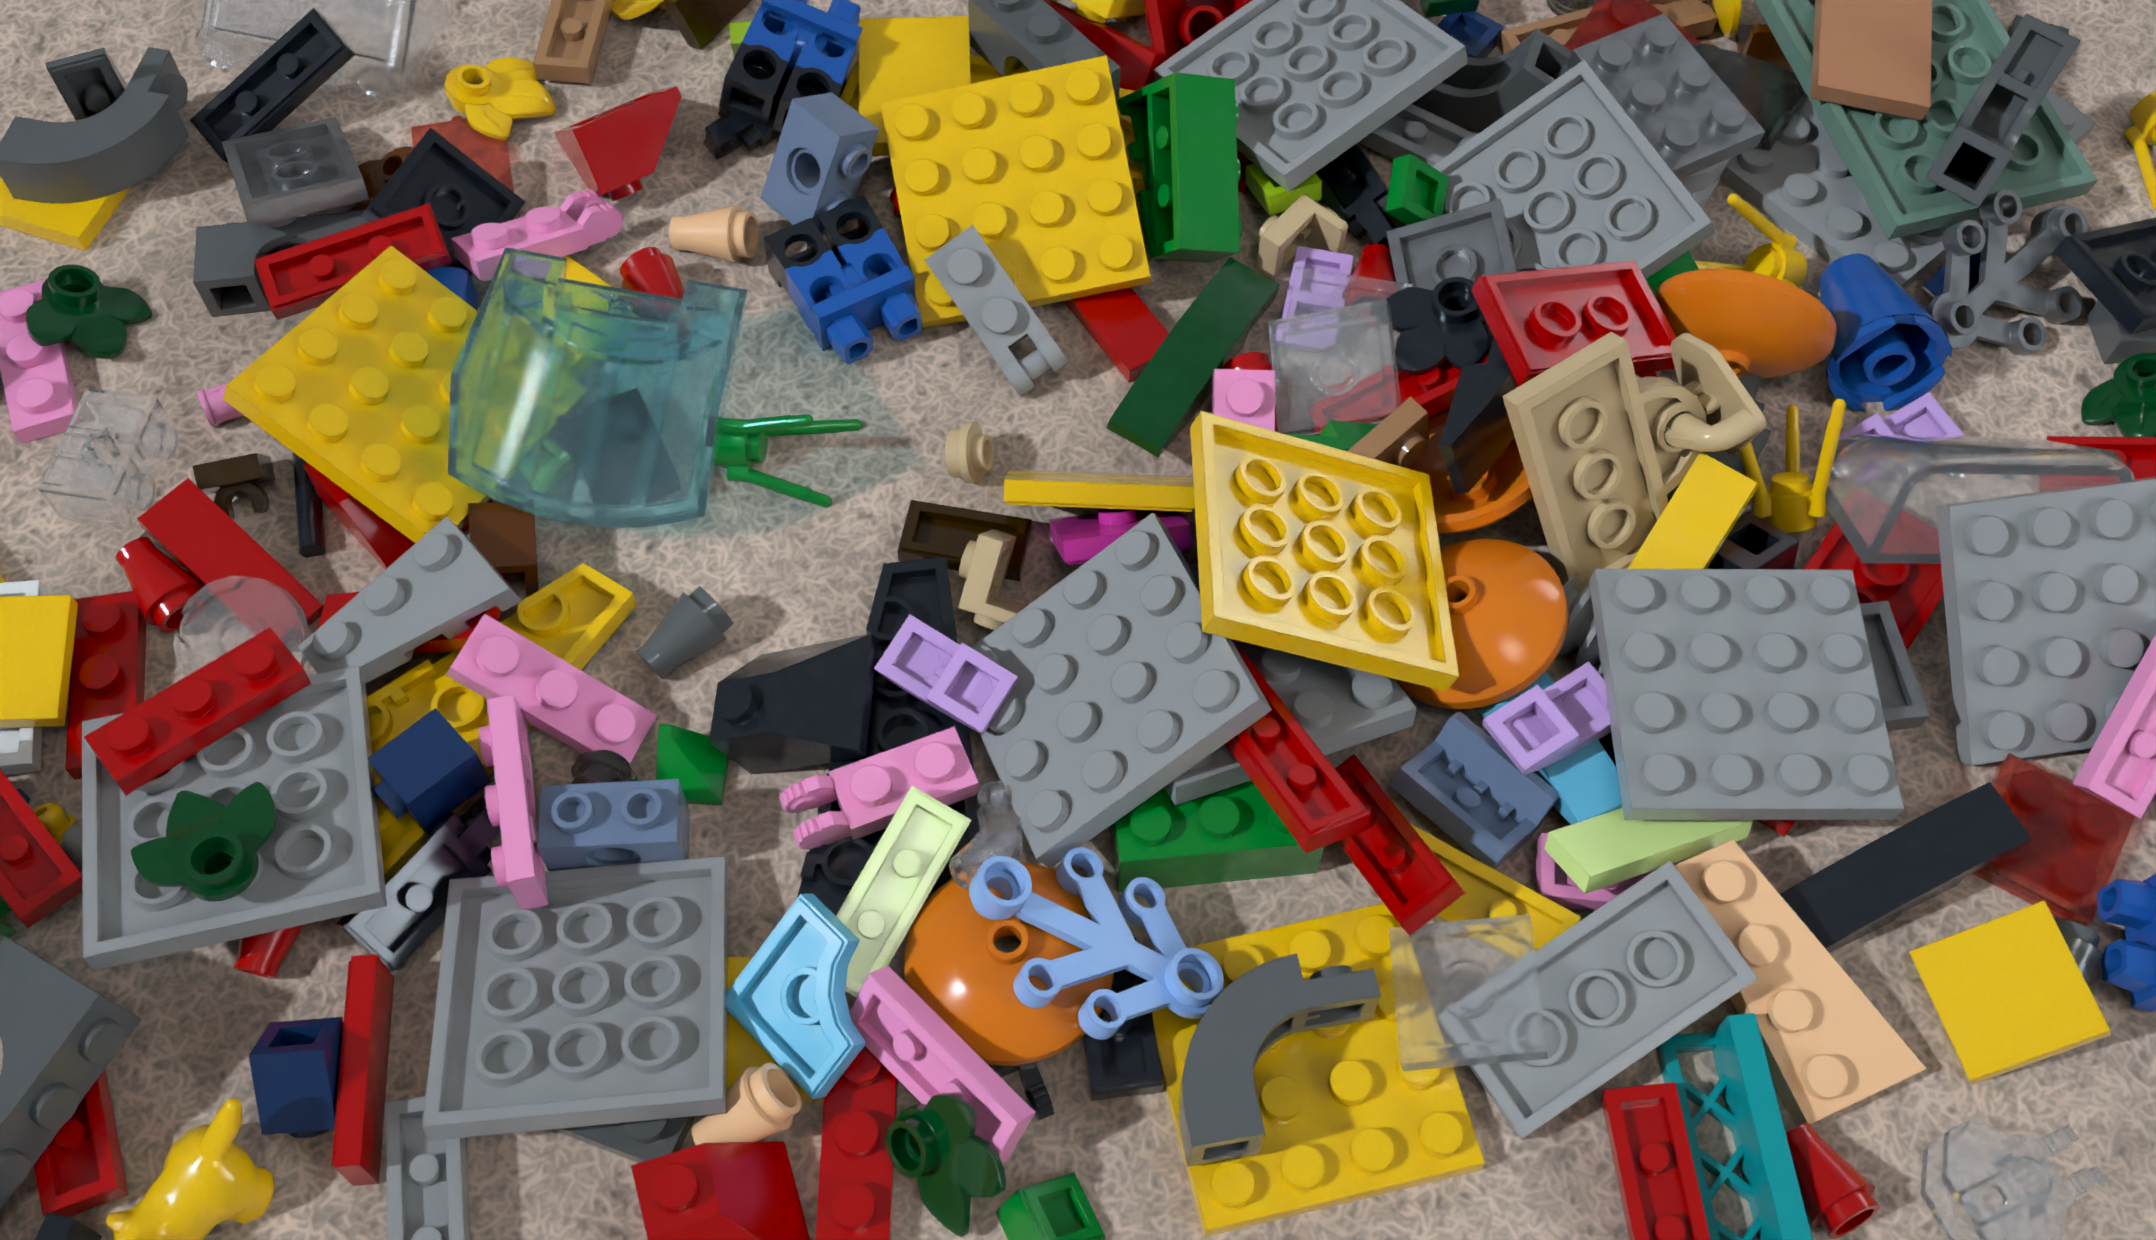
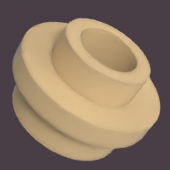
[945,422,993,483]

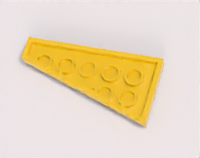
[367,563,637,874]

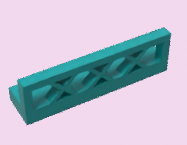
[1656,1013,1813,1240]

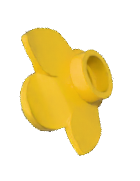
[444,57,555,141]

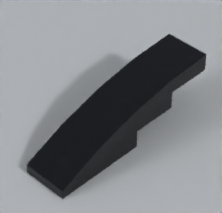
[1439,338,1518,494]
[1780,782,2032,953]

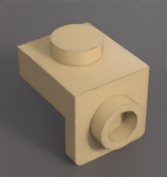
[1255,194,1348,281]
[958,529,1028,630]

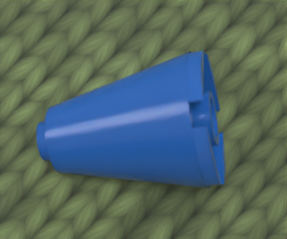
[1819,254,1952,412]

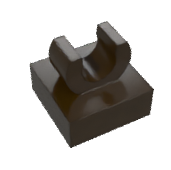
[192,453,275,519]

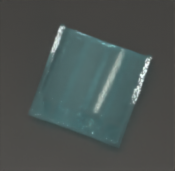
[448,247,748,528]

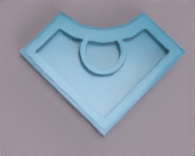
[726,893,866,1100]

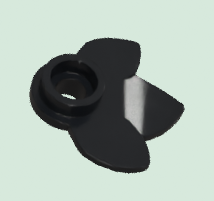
[1373,277,1489,374]

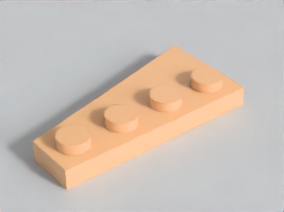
[1674,840,1927,1126]

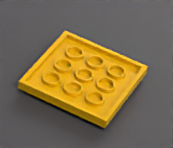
[880,55,1151,329]
[223,246,587,543]
[1190,411,1459,691]
[1147,903,1485,1237]

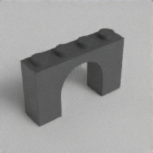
[0,933,141,1210]

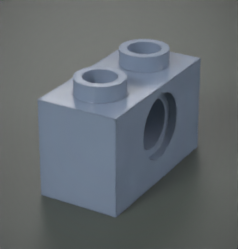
[760,92,879,229]
[537,779,690,871]

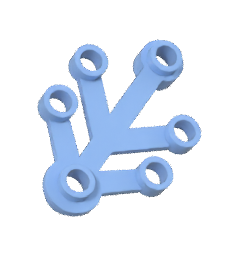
[969,847,1224,1040]

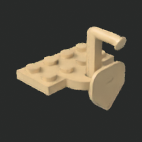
[1502,332,1766,592]

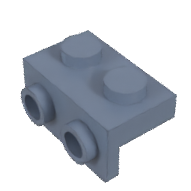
[1389,712,1559,869]

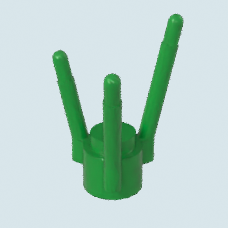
[709,414,862,508]

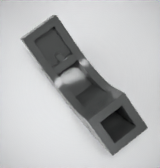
[1925,13,2081,207]
[1412,28,1572,132]
[0,47,189,203]
[1179,954,1381,1167]

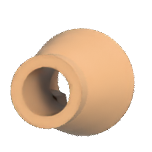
[669,205,759,263]
[692,1063,802,1145]

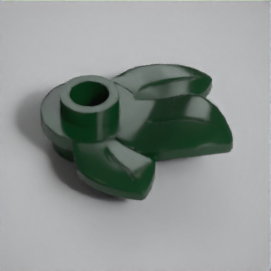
[26,265,152,359]
[2081,353,2156,437]
[131,782,277,902]
[886,1093,1007,1237]

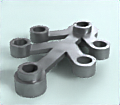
[1925,189,2088,355]

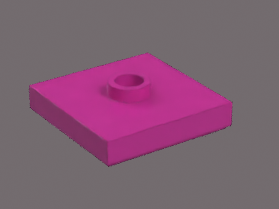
[1049,508,1193,565]

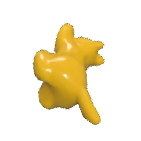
[106,1098,275,1240]

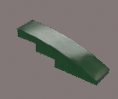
[1107,257,1280,458]

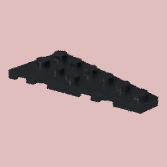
[797,557,986,926]

